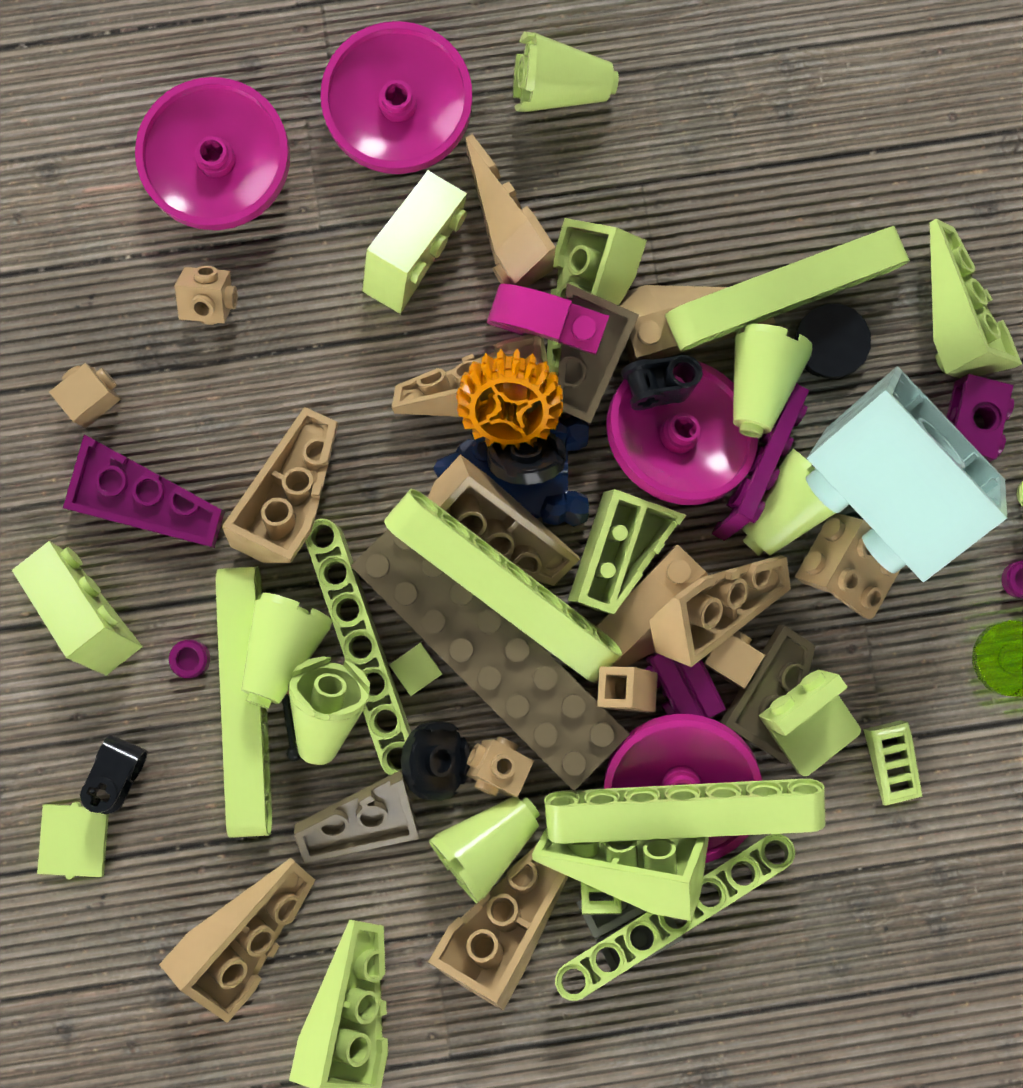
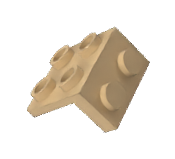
[795,513,901,619]

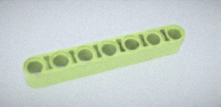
[665,226,910,352]
[384,489,622,683]
[305,519,411,775]
[216,566,272,838]
[544,779,826,844]
[555,834,795,1001]

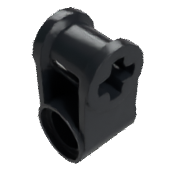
[621,355,703,410]
[80,735,148,814]

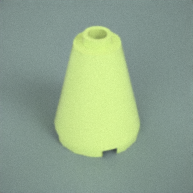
[513,31,619,112]
[733,324,813,438]
[742,449,836,556]
[241,593,333,709]
[288,656,370,765]
[429,797,540,904]

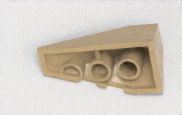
[466,134,556,287]
[649,555,791,667]
[428,844,568,1011]

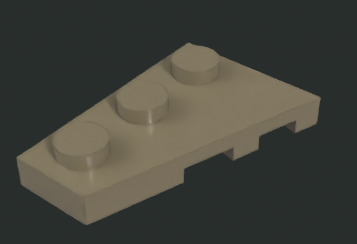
[558,283,639,423]
[720,624,815,765]
[294,770,419,864]

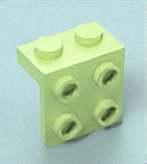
[759,669,861,776]

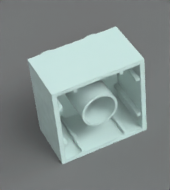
[806,366,1007,583]

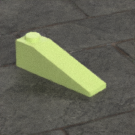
[547,218,647,375]
[930,219,1022,378]
[532,828,709,921]
[289,920,388,1088]

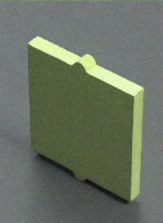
[37,802,109,880]

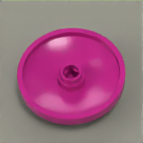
[320,21,473,174]
[135,77,290,230]
[606,358,758,505]
[604,714,762,863]

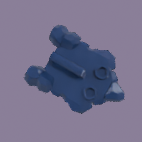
[433,416,589,527]

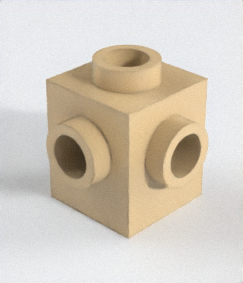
[174,266,238,325]
[466,736,534,797]

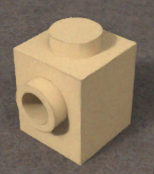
[49,363,121,428]
[702,630,765,689]
[597,667,657,712]

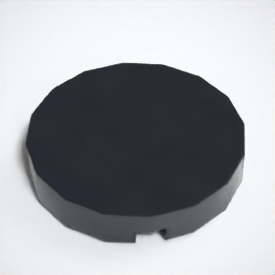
[795,304,871,380]
[487,432,566,485]
[401,721,470,801]

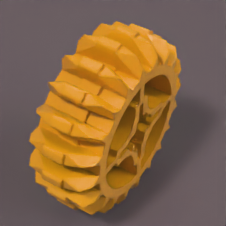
[456,348,563,450]

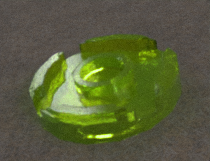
[972,620,1023,697]

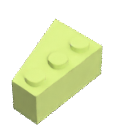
[362,171,467,314]
[568,489,687,614]
[12,541,143,676]

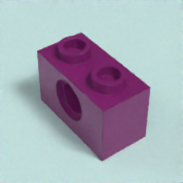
[946,374,1014,462]

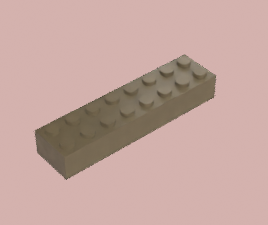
[351,529,630,791]

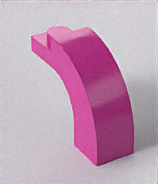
[487,284,609,355]

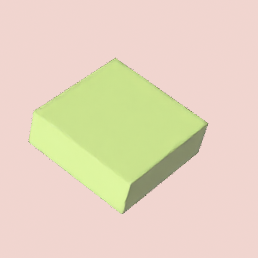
[389,642,443,696]

